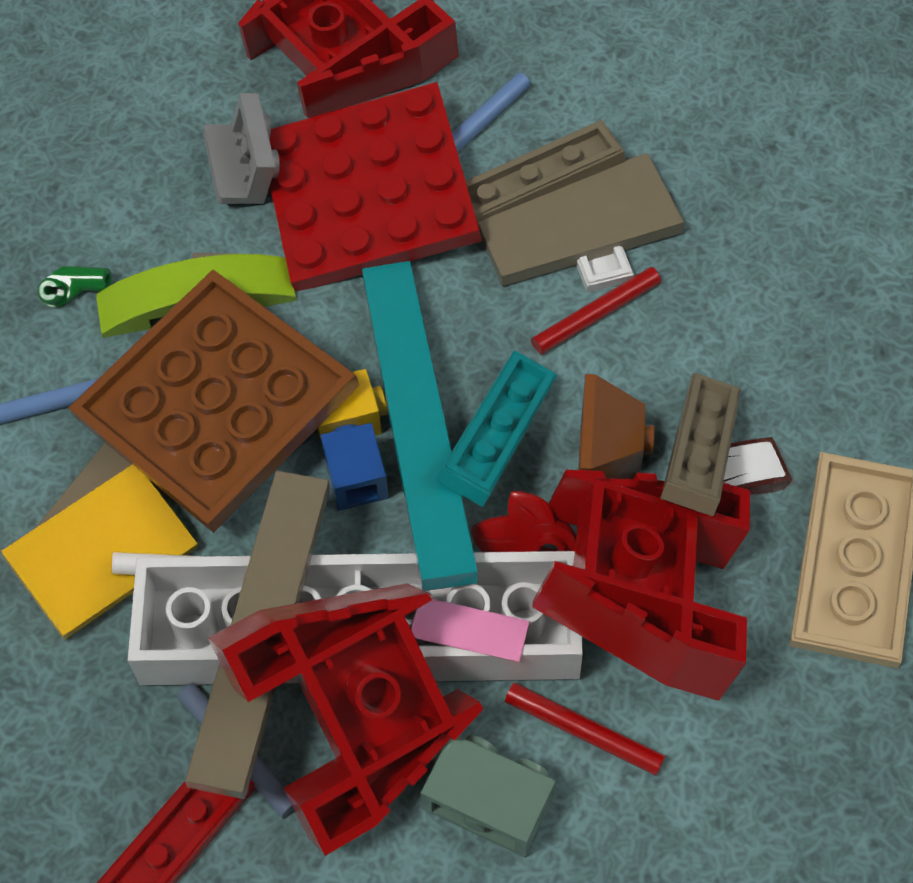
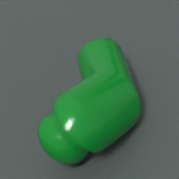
[37,266,111,308]

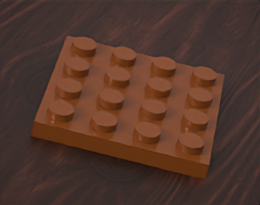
[68,269,359,533]

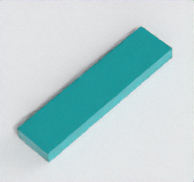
[436,350,557,507]

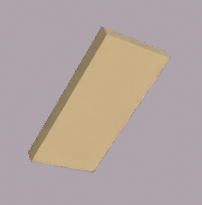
[789,452,913,669]

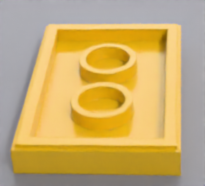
[1,464,198,640]

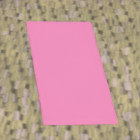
[411,599,530,662]

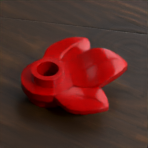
[470,491,576,552]

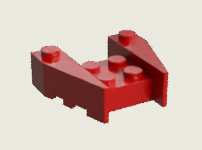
[238,0,459,118]
[532,469,750,701]
[208,583,483,856]

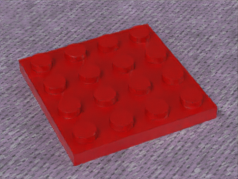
[269,82,482,292]

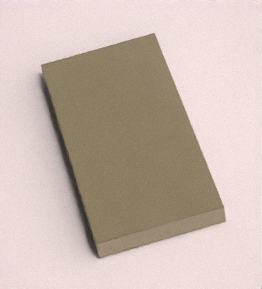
[472,153,684,287]

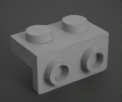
[203,93,280,204]

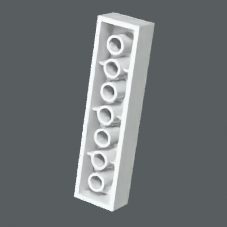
[128,551,583,685]

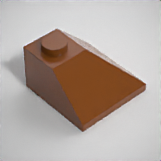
[578,374,654,479]

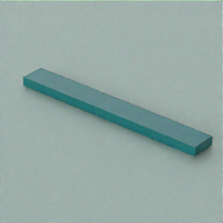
[362,261,478,591]

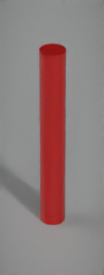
[531,267,661,355]
[505,682,666,776]

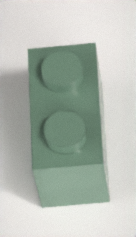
[420,735,556,858]

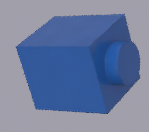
[321,423,389,511]

